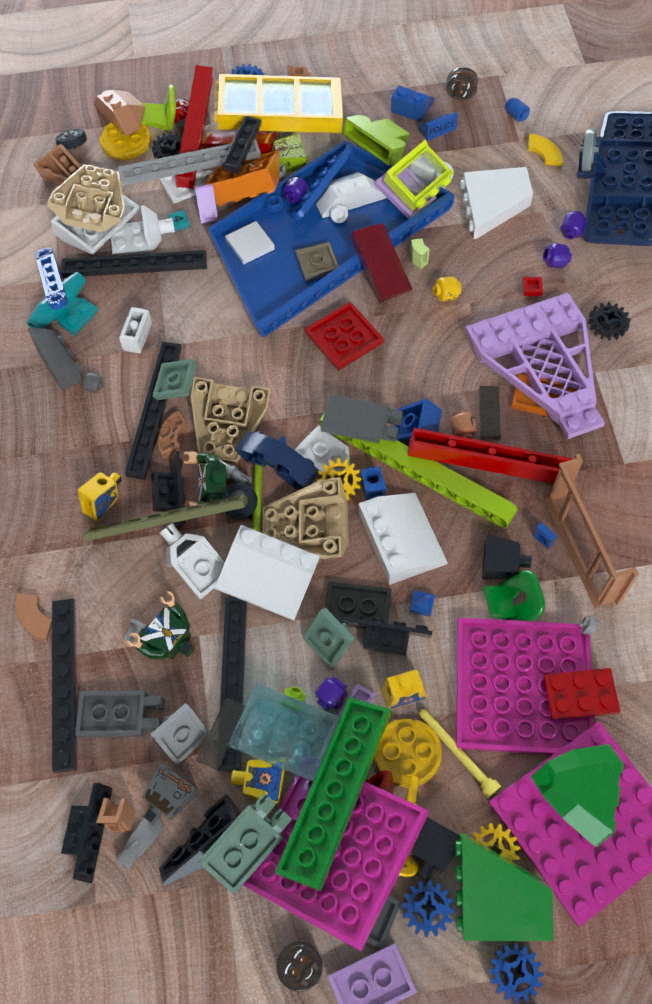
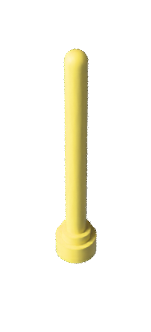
[419,709,502,799]

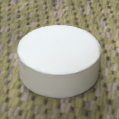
[329,204,348,223]

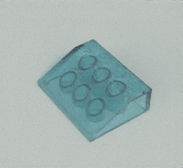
[228,683,340,782]

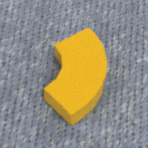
[528,134,563,166]

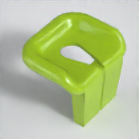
[141,85,176,131]

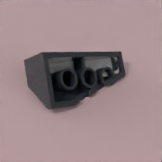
[159,794,241,886]

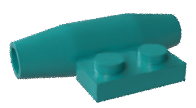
[26,272,98,336]

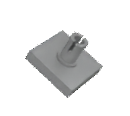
[151,703,211,766]

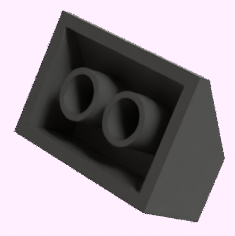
[27,327,83,391]

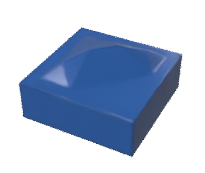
[533,522,557,549]
[410,590,435,617]

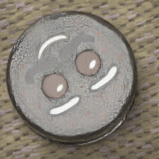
[446,67,478,100]
[276,941,323,992]

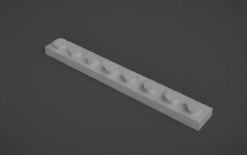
[118,139,261,186]

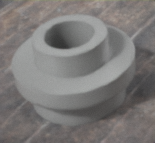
[580,614,600,636]

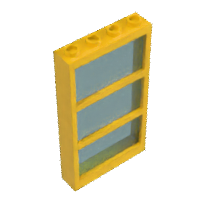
[214,74,343,133]

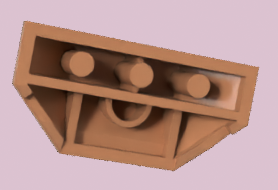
[94,89,145,136]

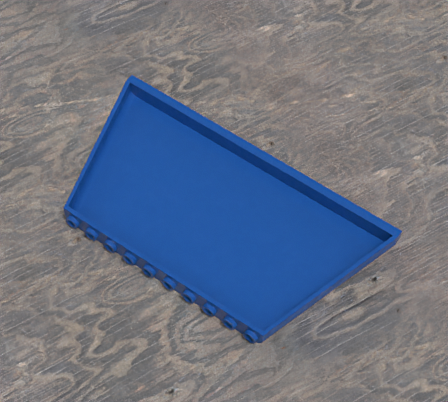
[208,141,455,337]

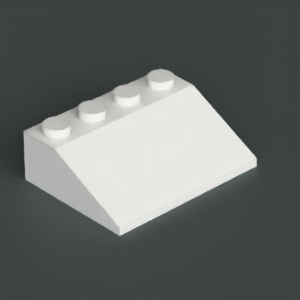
[51,194,140,254]
[359,493,448,585]
[215,525,320,621]

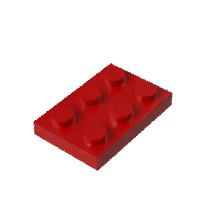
[543,668,621,721]

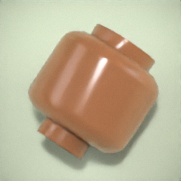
[450,410,478,439]

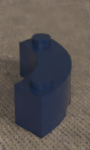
[234,431,319,490]

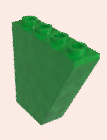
[455,833,554,941]

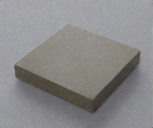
[295,242,339,282]

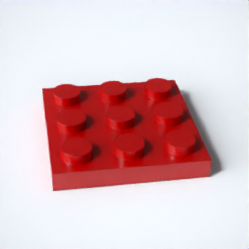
[305,301,384,371]

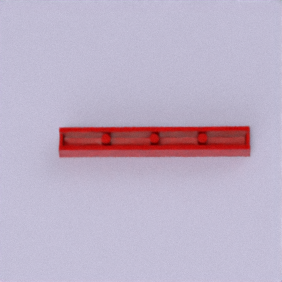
[175,64,213,189]
[407,428,572,484]

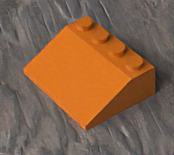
[204,149,280,207]

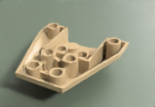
[47,164,125,232]
[191,377,271,463]
[262,477,349,559]

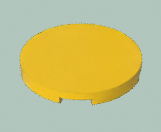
[99,123,151,160]
[374,719,442,788]

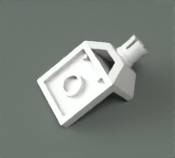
[111,205,175,256]
[159,523,225,600]

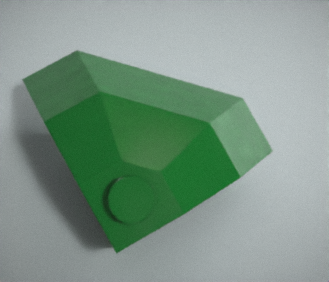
[531,744,624,847]

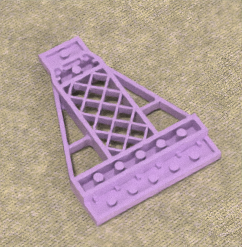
[465,293,605,439]

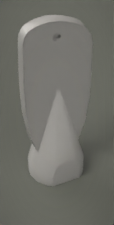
[115,817,163,870]

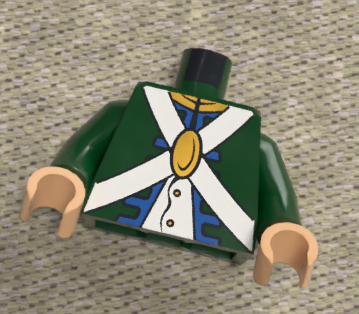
[183,452,226,506]
[125,591,195,660]

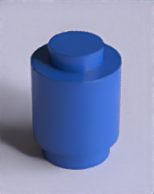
[505,97,530,122]

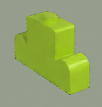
[343,115,409,166]

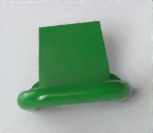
[482,570,545,622]

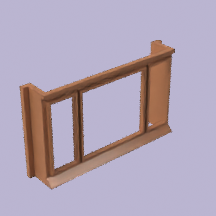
[544,454,639,608]

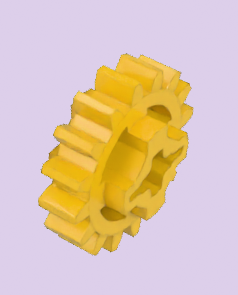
[317,458,361,501]
[472,823,520,861]

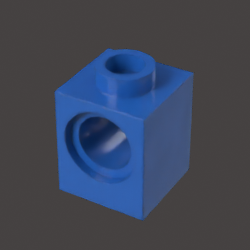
[360,466,386,501]

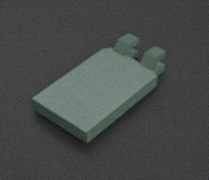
[198,793,292,895]

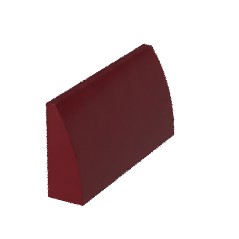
[350,223,413,303]

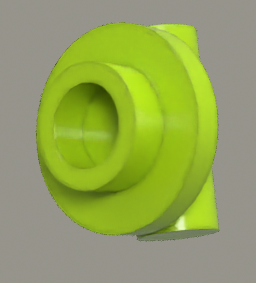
[281,686,306,710]

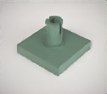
[153,359,197,400]
[303,608,355,669]

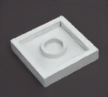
[225,221,275,265]

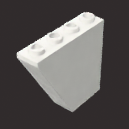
[460,167,533,239]

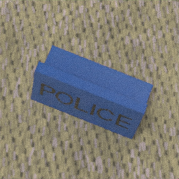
[419,112,458,141]

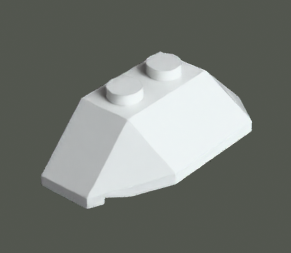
[316,172,387,218]

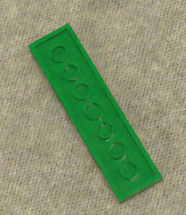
[275,697,392,892]

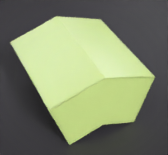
[410,238,430,270]

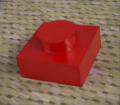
[522,277,543,296]

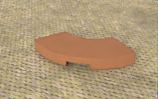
[158,409,189,459]
[15,593,52,642]

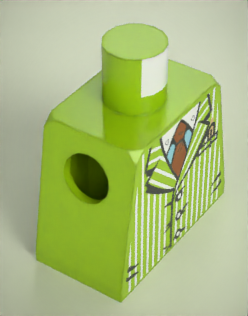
[273,133,306,171]

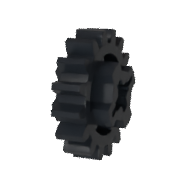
[152,132,183,159]
[588,302,631,341]

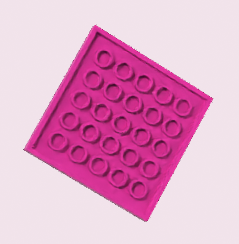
[456,618,594,755]
[488,721,652,927]
[242,755,429,951]

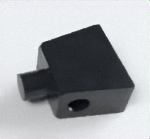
[482,535,532,580]
[412,817,460,881]

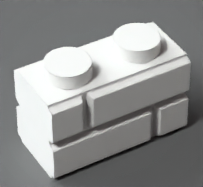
[119,307,152,353]

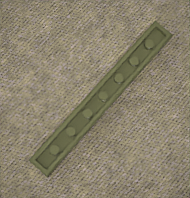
[83,495,248,541]

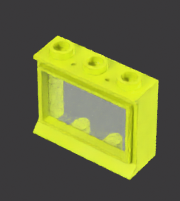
[383,139,454,212]

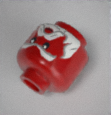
[174,99,189,126]

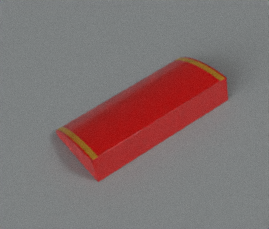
[201,131,277,154]

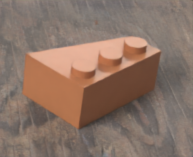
[33,144,81,186]

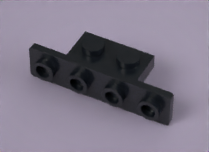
[151,451,186,530]
[345,614,433,656]
[61,783,112,883]

